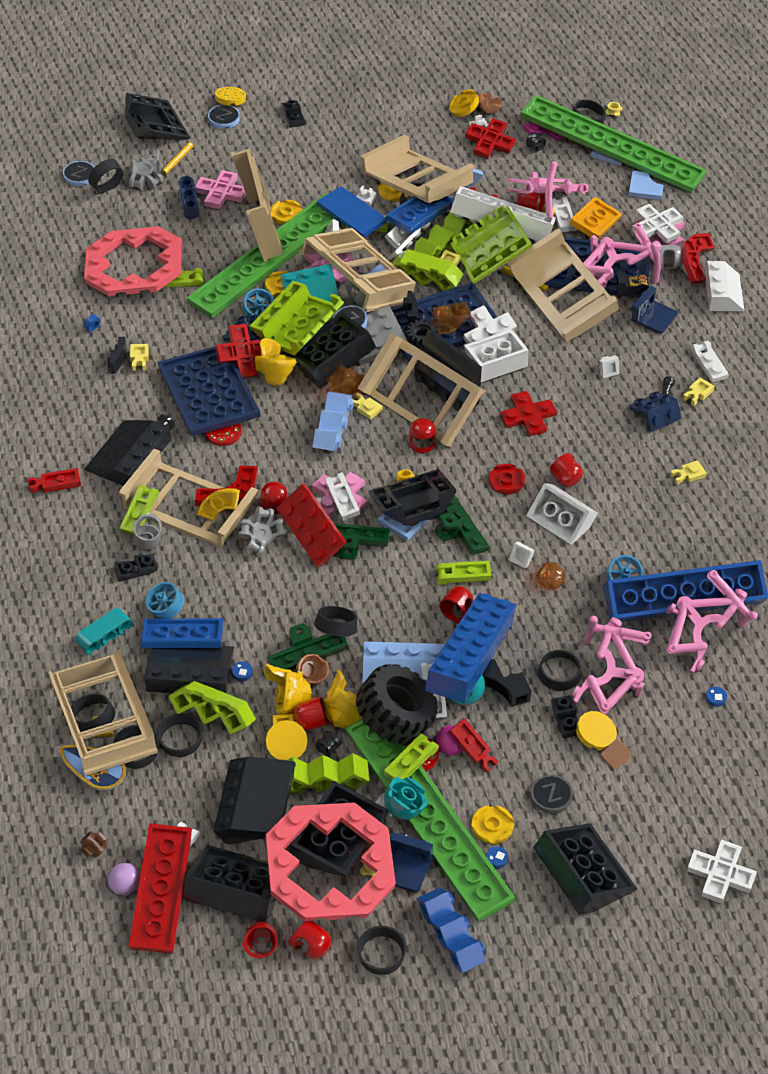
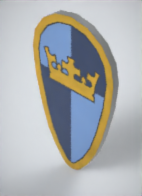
[60,745,126,791]

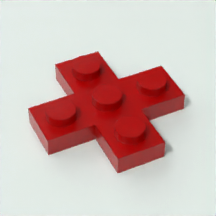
[465,118,516,159]
[215,324,261,378]
[500,391,557,436]

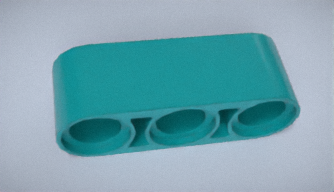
[75,608,133,655]

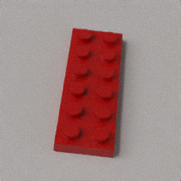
[129,823,192,954]

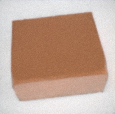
[600,738,631,770]

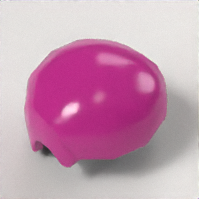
[434,725,463,756]

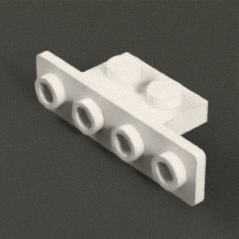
[385,222,431,261]

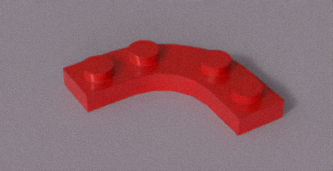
[681,233,715,284]
[195,465,258,506]

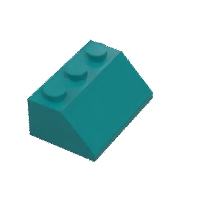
[281,264,339,302]

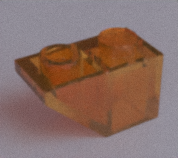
[432,302,471,334]
[327,365,365,395]

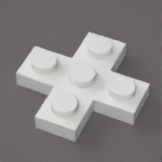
[632,204,683,244]
[463,305,517,344]
[687,840,757,904]

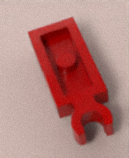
[28,468,81,493]
[448,718,498,772]

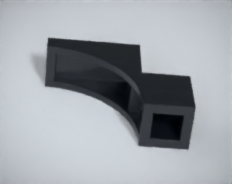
[482,659,532,707]

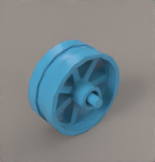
[242,289,274,316]
[606,555,643,580]
[146,582,184,619]

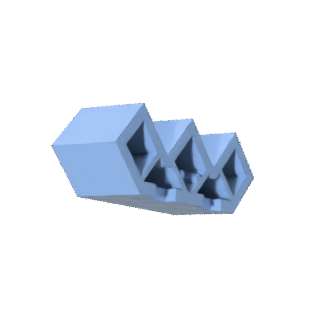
[313,392,354,451]

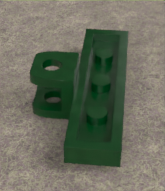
[435,495,490,555]
[334,523,390,560]
[267,623,348,670]

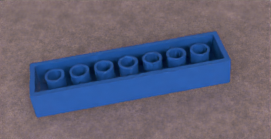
[603,560,768,622]
[425,593,517,703]

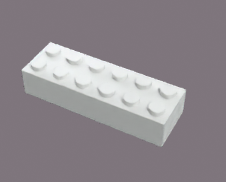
[450,186,556,243]

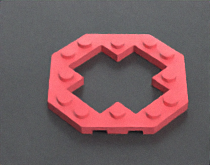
[84,226,183,296]
[266,803,396,921]

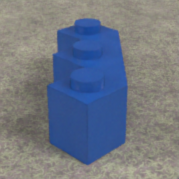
[417,887,486,973]

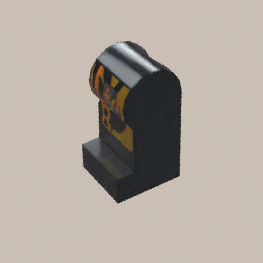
[616,272,649,296]

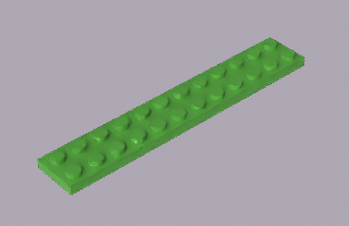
[520,95,707,193]
[187,193,339,318]
[346,720,515,923]

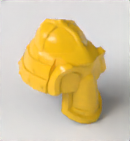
[255,338,297,387]
[263,664,313,715]
[323,669,363,729]

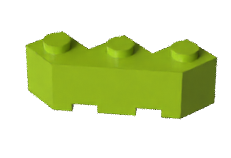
[414,212,473,258]
[392,249,463,292]
[168,681,256,735]
[288,753,369,793]

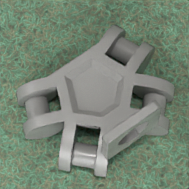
[129,150,164,191]
[235,506,288,557]

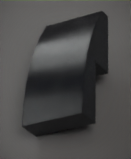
[282,100,305,128]
[403,290,418,323]
[107,336,127,374]
[114,554,158,582]
[551,695,578,739]

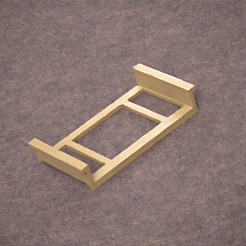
[357,333,486,447]
[118,449,258,548]
[49,649,158,776]

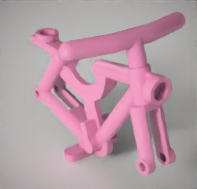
[507,161,589,218]
[580,223,662,288]
[665,570,758,673]
[571,616,651,714]

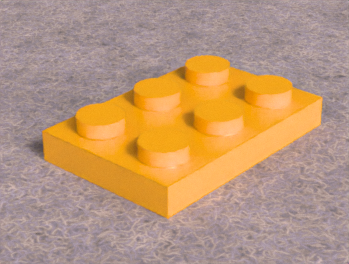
[569,197,622,240]

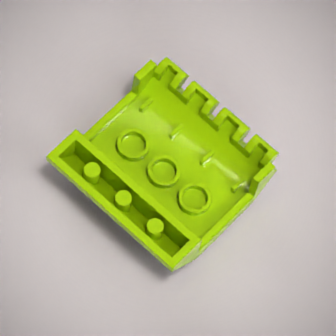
[450,205,533,284]
[250,281,344,355]

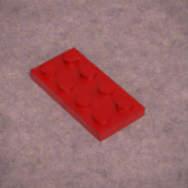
[276,483,347,567]

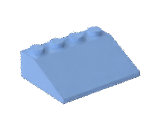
[363,642,445,705]

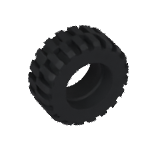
[356,664,438,745]

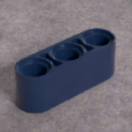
[179,176,199,219]

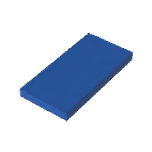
[317,186,387,238]
[385,196,454,234]
[141,618,223,648]

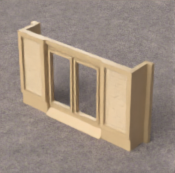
[360,135,475,203]
[231,149,283,262]
[299,228,416,312]
[507,228,619,342]

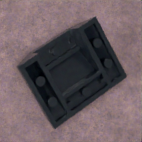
[125,93,191,140]
[368,469,456,526]

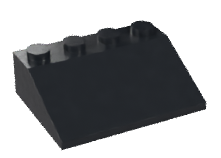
[286,313,376,388]
[414,329,482,411]
[84,420,171,486]
[144,646,234,694]
[213,756,296,845]
[289,781,389,877]
[533,823,637,915]
[183,845,277,922]

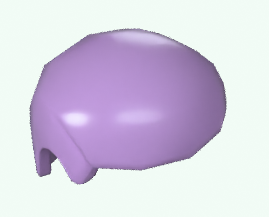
[108,863,141,896]

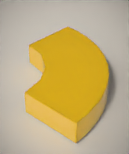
[197,488,240,521]

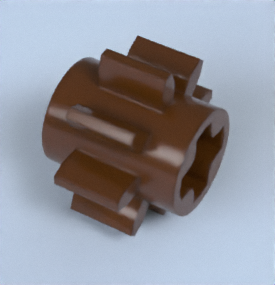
[80,831,107,858]

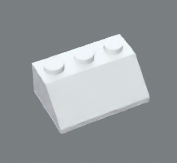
[705,261,744,311]
[464,329,529,382]
[526,483,598,545]

